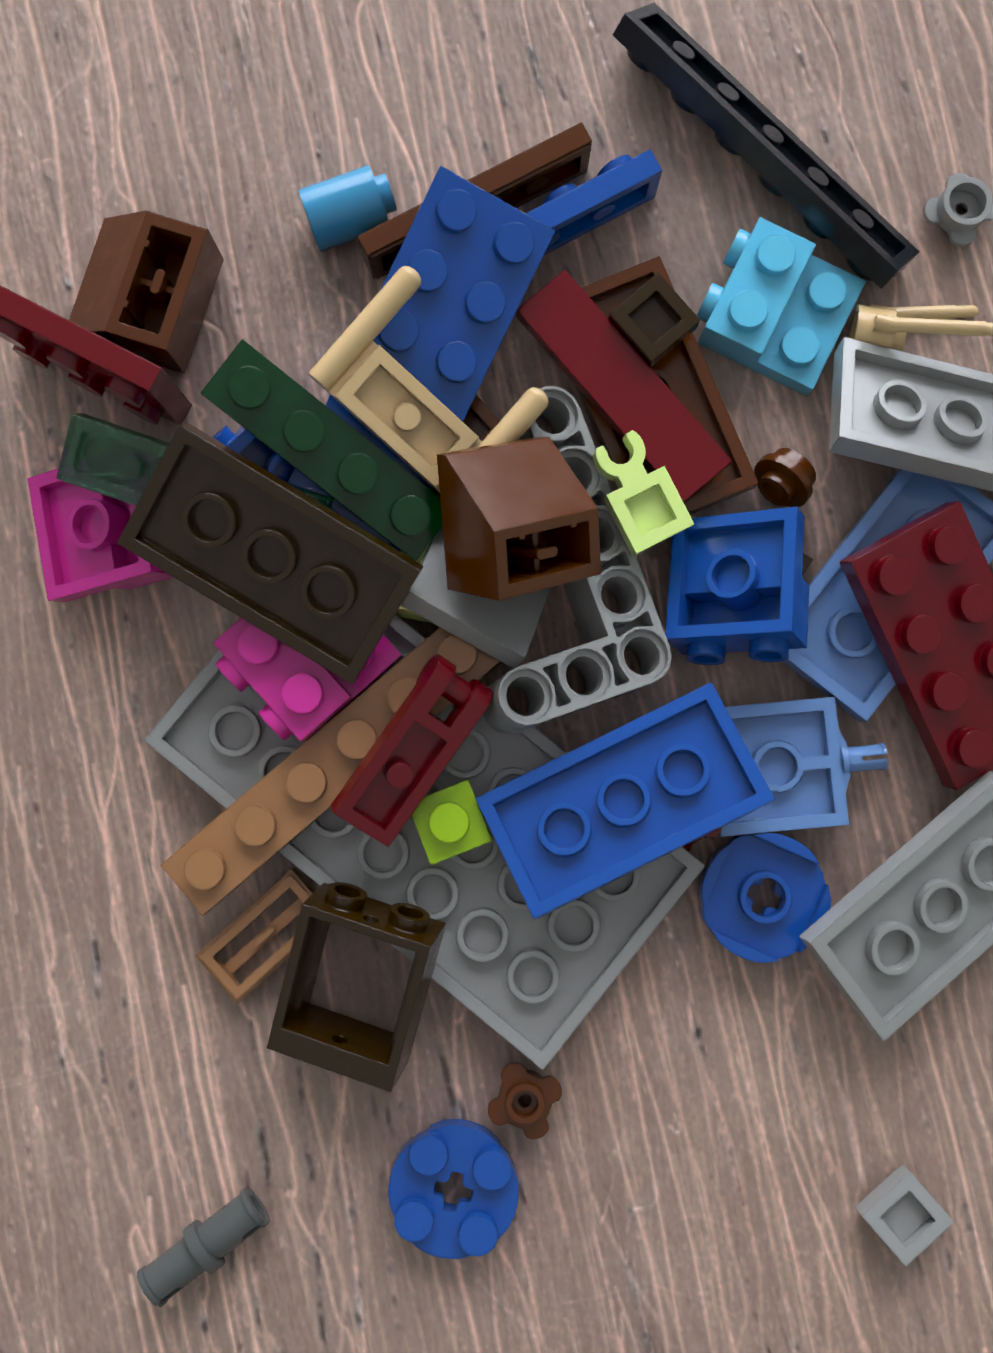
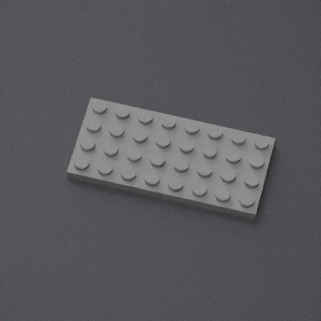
[144,614,705,1070]

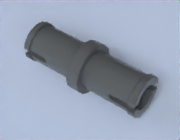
[137,1187,270,1307]

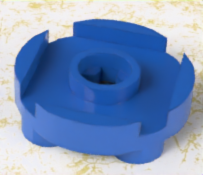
[698,832,831,963]
[388,1119,519,1259]

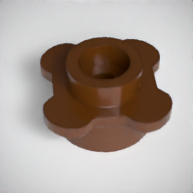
[488,1062,562,1139]

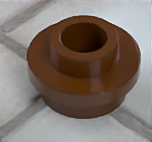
[754,448,816,507]

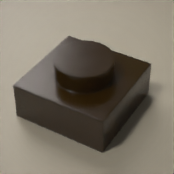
[608,273,700,367]

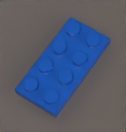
[475,682,775,920]

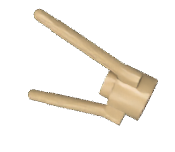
[848,304,993,351]

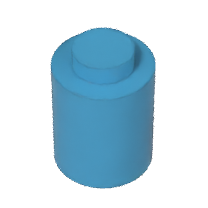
[298,165,397,252]

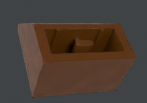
[69,210,224,374]
[437,436,601,601]

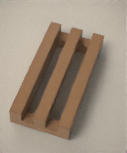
[195,868,315,1004]

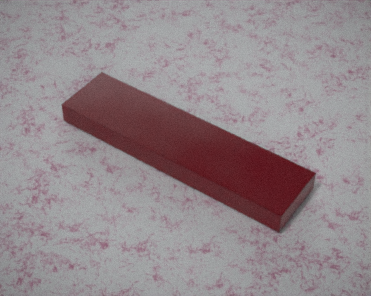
[516,270,732,503]

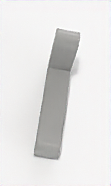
[483,386,672,734]

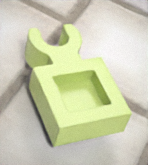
[593,430,694,557]

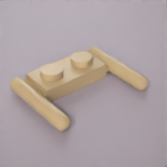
[308,266,548,493]

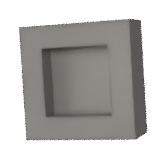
[855,1164,955,1267]

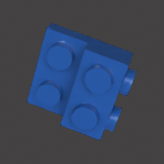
[665,506,809,665]

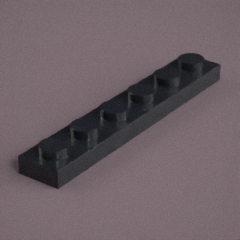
[613,2,920,289]

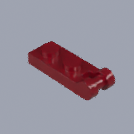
[330,654,493,848]

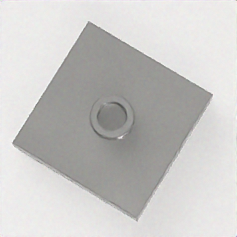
[401,527,551,668]

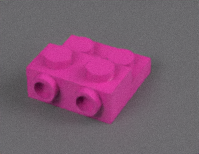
[27,445,174,602]
[213,618,403,742]

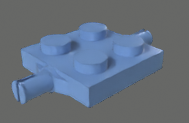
[716,697,888,837]

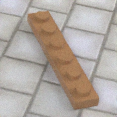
[160,628,501,916]

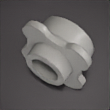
[923,173,993,247]

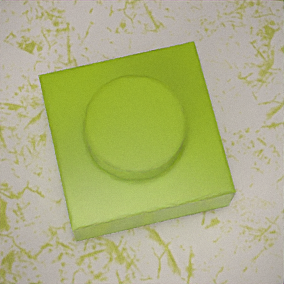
[412,779,492,865]

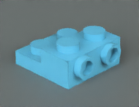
[697,217,866,396]

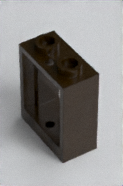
[267,882,446,1092]

